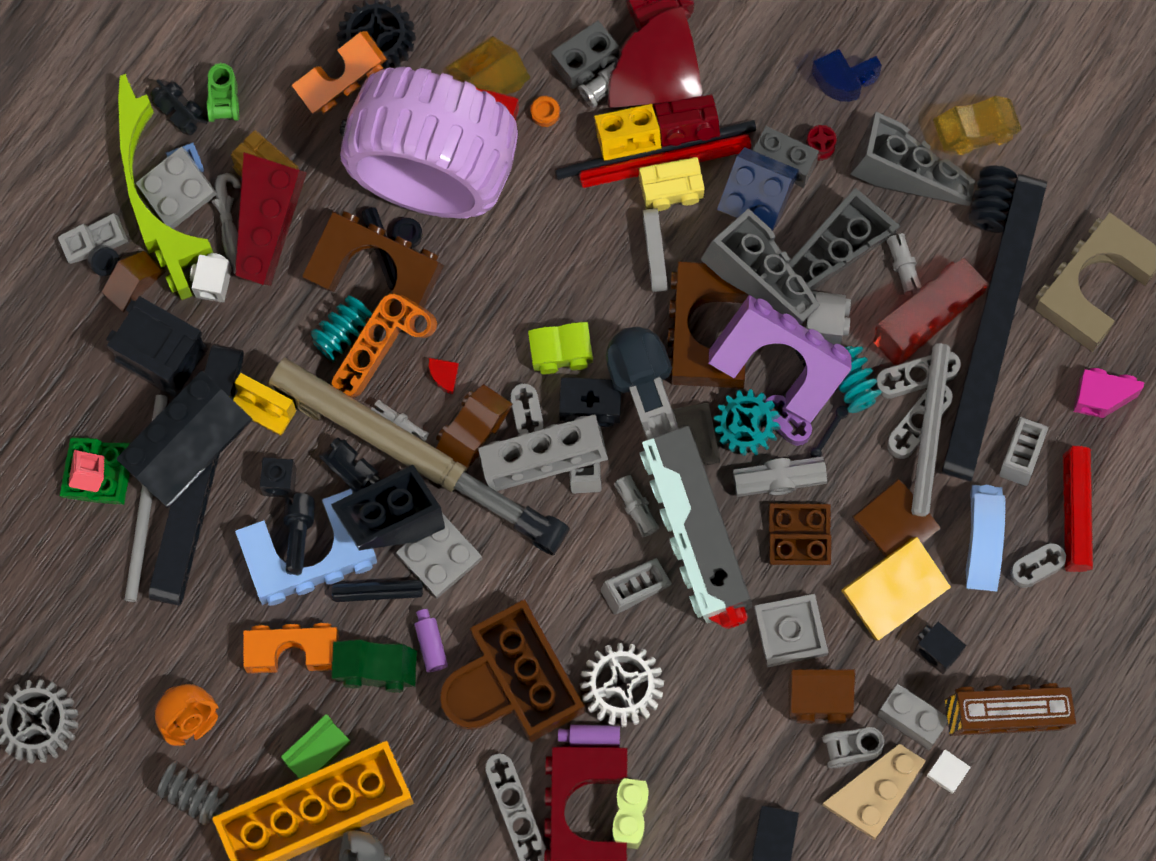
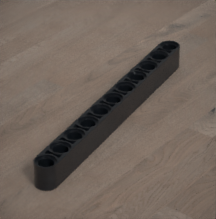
[942,174,1047,482]

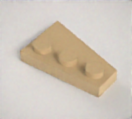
[822,744,926,840]

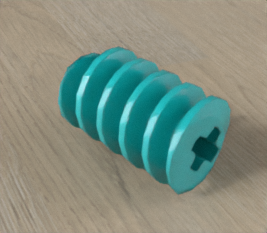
[311,296,372,362]
[839,346,882,413]

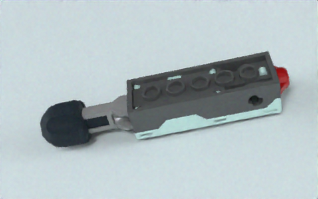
[606,327,753,629]

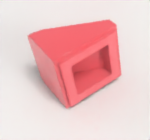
[69,450,104,492]

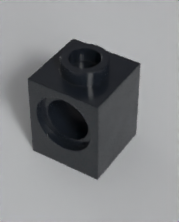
[260,457,297,498]
[915,621,967,674]

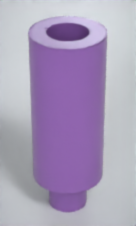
[414,609,448,672]
[558,724,620,748]

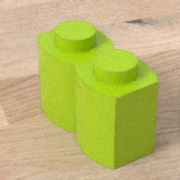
[528,322,593,374]

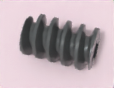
[157,761,229,825]

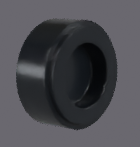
[392,218,423,249]
[88,245,120,276]

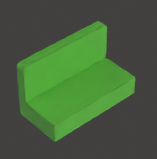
[281,714,351,779]

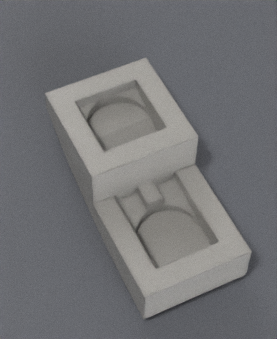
[58,213,129,264]

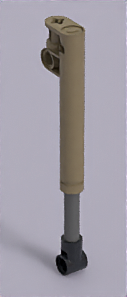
[269,357,570,556]

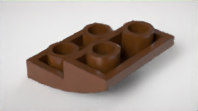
[852,479,940,558]
[769,504,831,565]

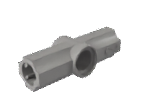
[733,457,827,497]

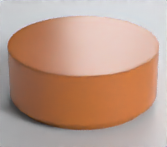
[530,96,560,127]

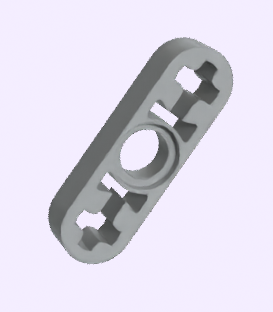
[643,208,667,292]
[875,351,961,399]
[887,385,953,459]

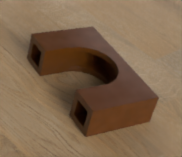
[302,211,444,326]
[668,262,749,389]

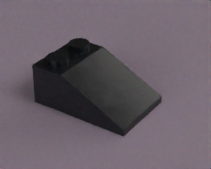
[331,465,445,551]

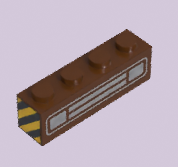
[944,683,1076,736]

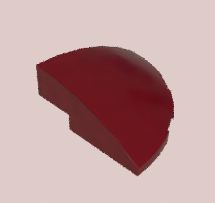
[608,6,702,107]

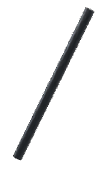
[555,120,757,180]

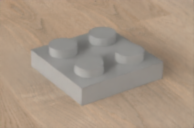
[136,147,217,229]
[396,513,482,599]
[754,594,828,667]

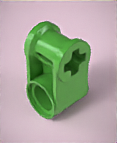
[207,63,239,122]

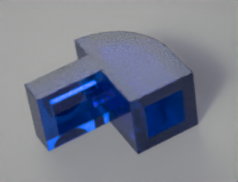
[811,49,882,102]

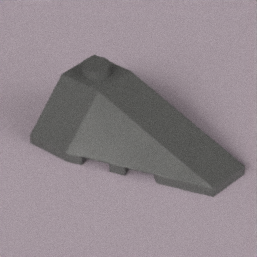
[851,112,975,206]
[701,209,820,324]

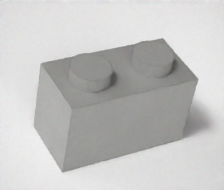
[877,684,948,751]

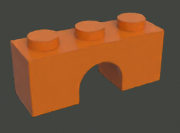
[292,31,387,114]
[243,623,339,673]

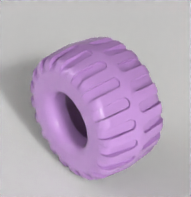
[340,67,518,219]

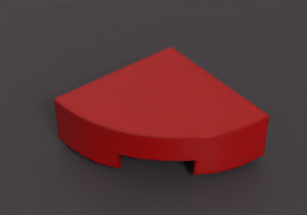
[429,358,459,394]

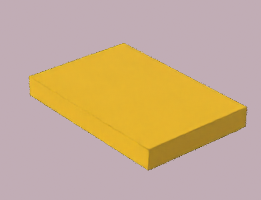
[841,537,951,641]

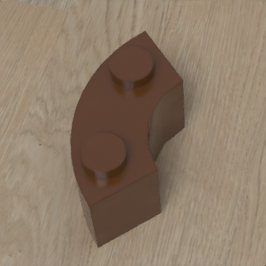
[436,384,513,470]

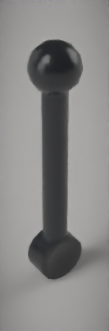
[810,406,848,458]

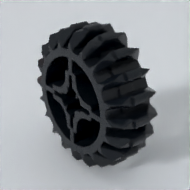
[337,0,416,69]

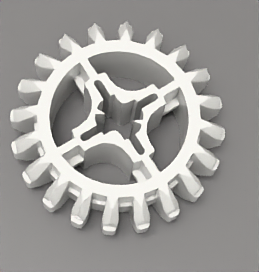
[580,643,664,727]

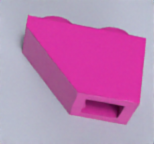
[1073,368,1144,418]

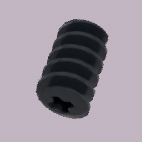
[968,165,1017,233]

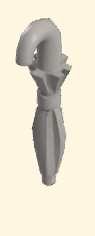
[212,173,241,274]

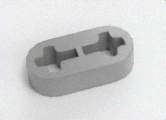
[511,384,544,435]
[1010,543,1066,588]

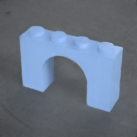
[235,489,378,606]

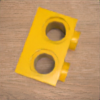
[594,104,661,161]

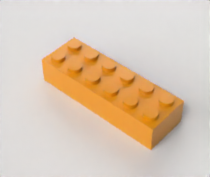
[212,741,414,861]

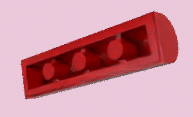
[1063,446,1093,572]

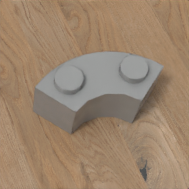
[806,291,851,345]

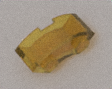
[933,96,1022,155]

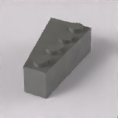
[789,188,900,291]

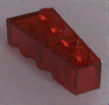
[873,258,988,366]

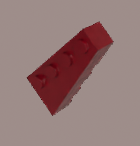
[235,152,307,286]

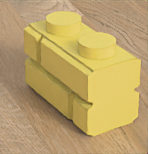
[639,157,705,211]

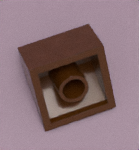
[788,669,855,724]

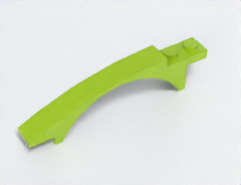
[118,74,213,300]

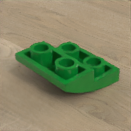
[60,438,130,505]

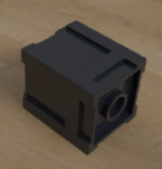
[106,296,208,398]

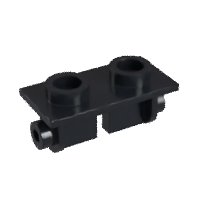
[150,79,208,135]
[319,437,381,492]

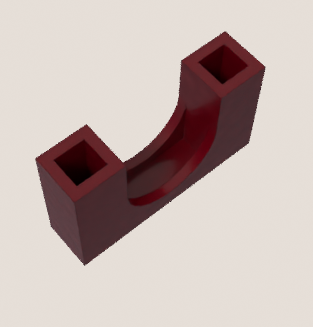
[544,747,627,861]

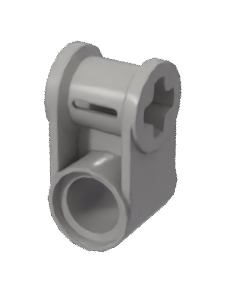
[822,727,884,768]

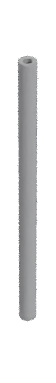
[124,395,168,602]

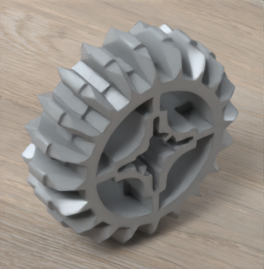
[0,679,79,764]

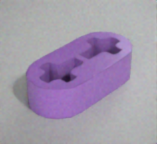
[765,395,812,446]

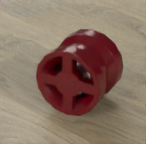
[806,125,837,161]

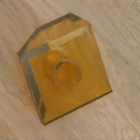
[446,36,531,94]

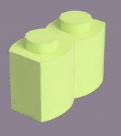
[613,778,648,849]

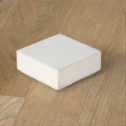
[927,750,971,794]

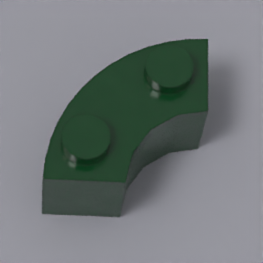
[332,640,417,693]

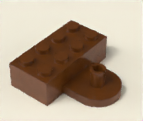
[440,599,585,743]

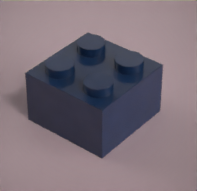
[717,147,799,231]

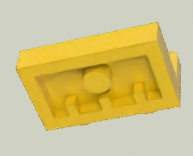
[233,373,296,435]

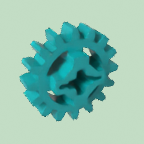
[714,389,781,456]

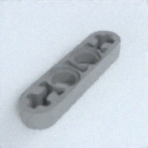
[486,754,546,861]

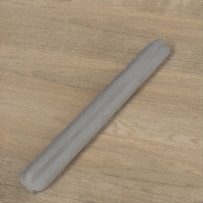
[911,343,950,517]

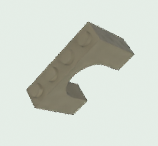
[1035,212,1156,352]

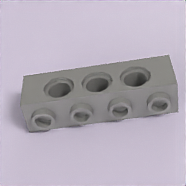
[478,415,608,491]

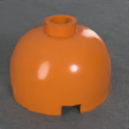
[155,684,219,746]

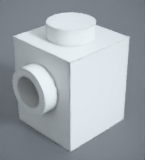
[190,253,232,303]

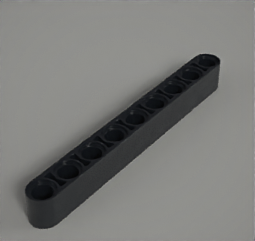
[149,344,244,606]

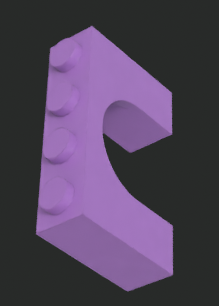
[709,295,852,423]

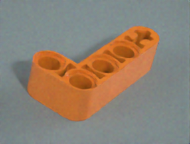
[332,294,437,398]

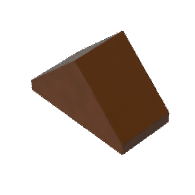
[102,251,166,313]

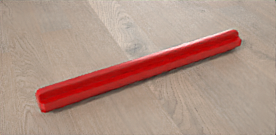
[579,134,752,188]

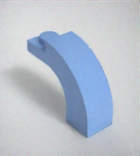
[966,485,1005,591]

